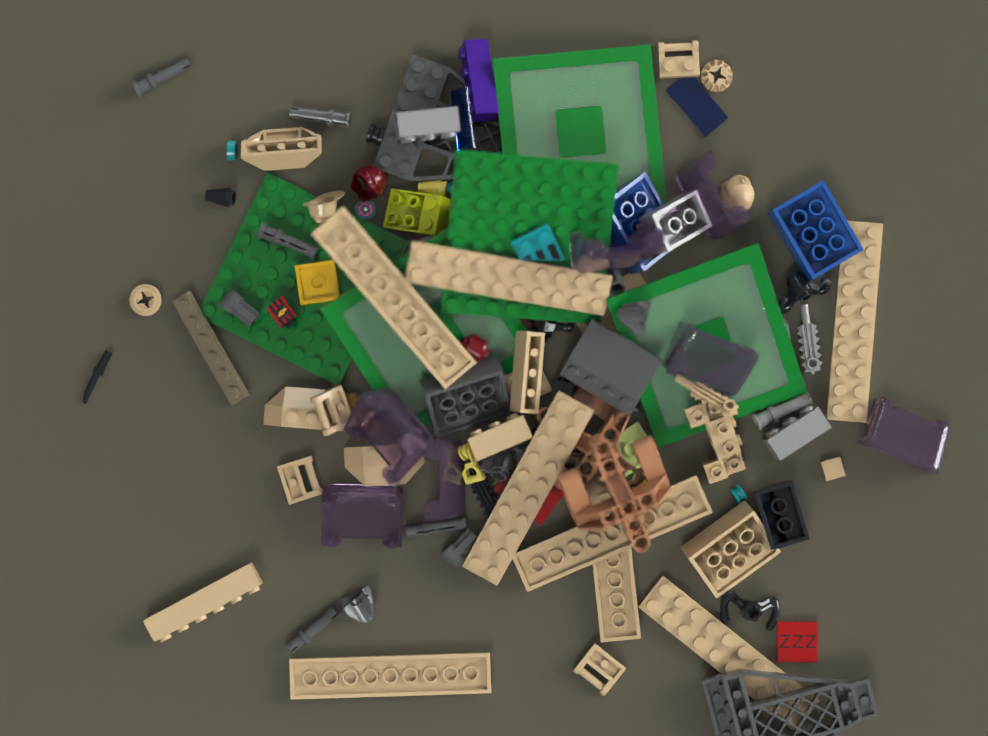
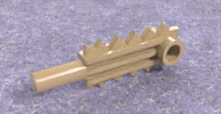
[674,374,739,419]

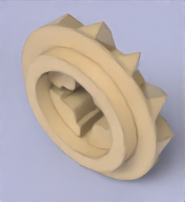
[701,60,733,92]
[130,284,162,316]

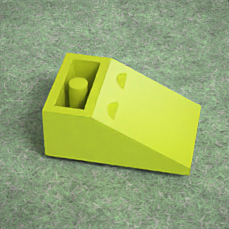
[383,188,451,237]

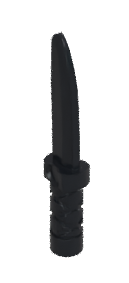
[83,350,112,404]

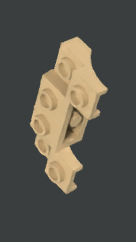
[684,395,746,484]

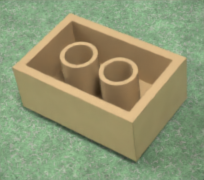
[467,413,533,461]

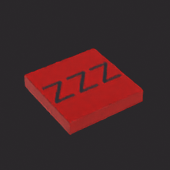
[777,621,818,662]

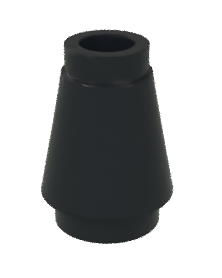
[205,188,236,207]

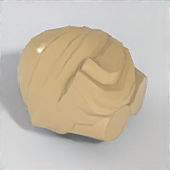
[720,175,755,213]

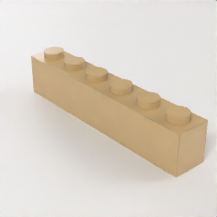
[143,562,263,643]

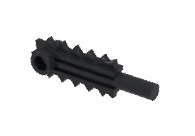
[469,468,498,520]

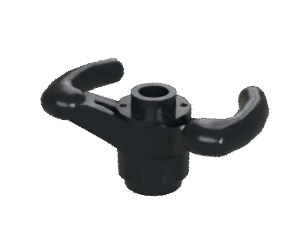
[778,271,832,314]
[528,319,576,342]
[720,590,780,631]

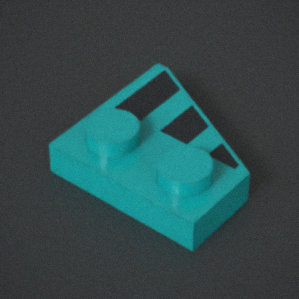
[511,223,565,260]

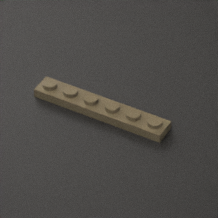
[172,291,250,406]

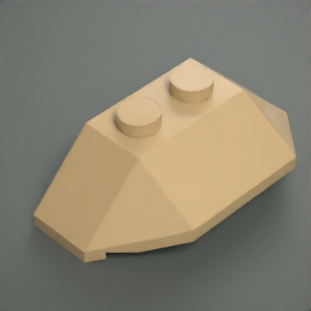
[241,127,322,171]
[263,387,344,431]
[344,443,425,487]

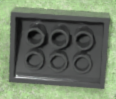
[560,319,662,416]
[419,356,512,438]

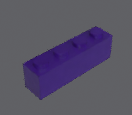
[458,39,499,122]

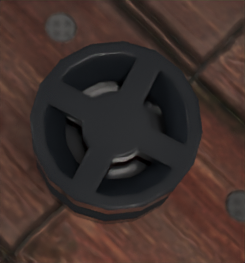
[365,123,386,147]

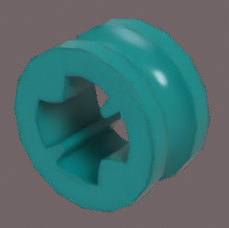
[729,483,747,504]

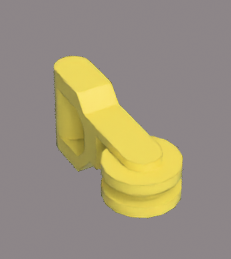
[458,443,485,485]

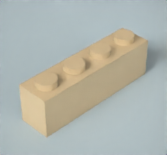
[509,330,545,414]

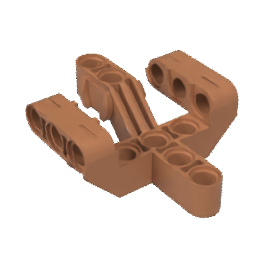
[534,387,640,490]
[557,434,672,552]

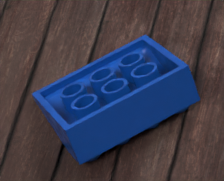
[610,172,668,274]
[767,180,864,282]

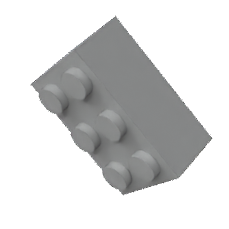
[393,106,460,143]
[639,190,712,254]
[762,406,832,461]

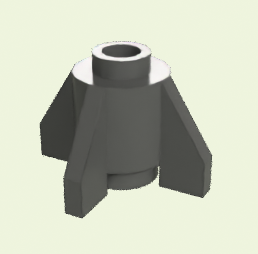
[617,301,651,335]
[480,450,517,486]
[340,585,375,623]

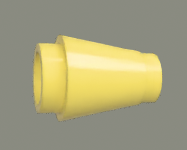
[418,180,448,197]

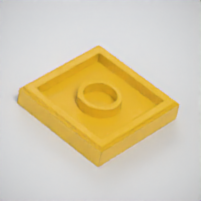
[295,260,340,306]

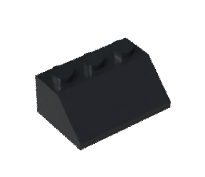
[754,480,810,550]

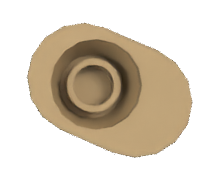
[303,190,345,223]

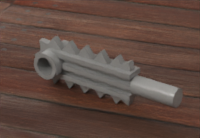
[797,304,823,375]

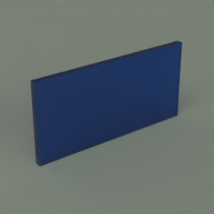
[666,77,728,137]
[451,86,475,150]

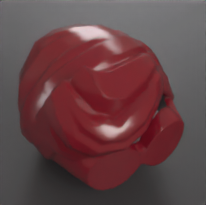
[350,166,386,202]

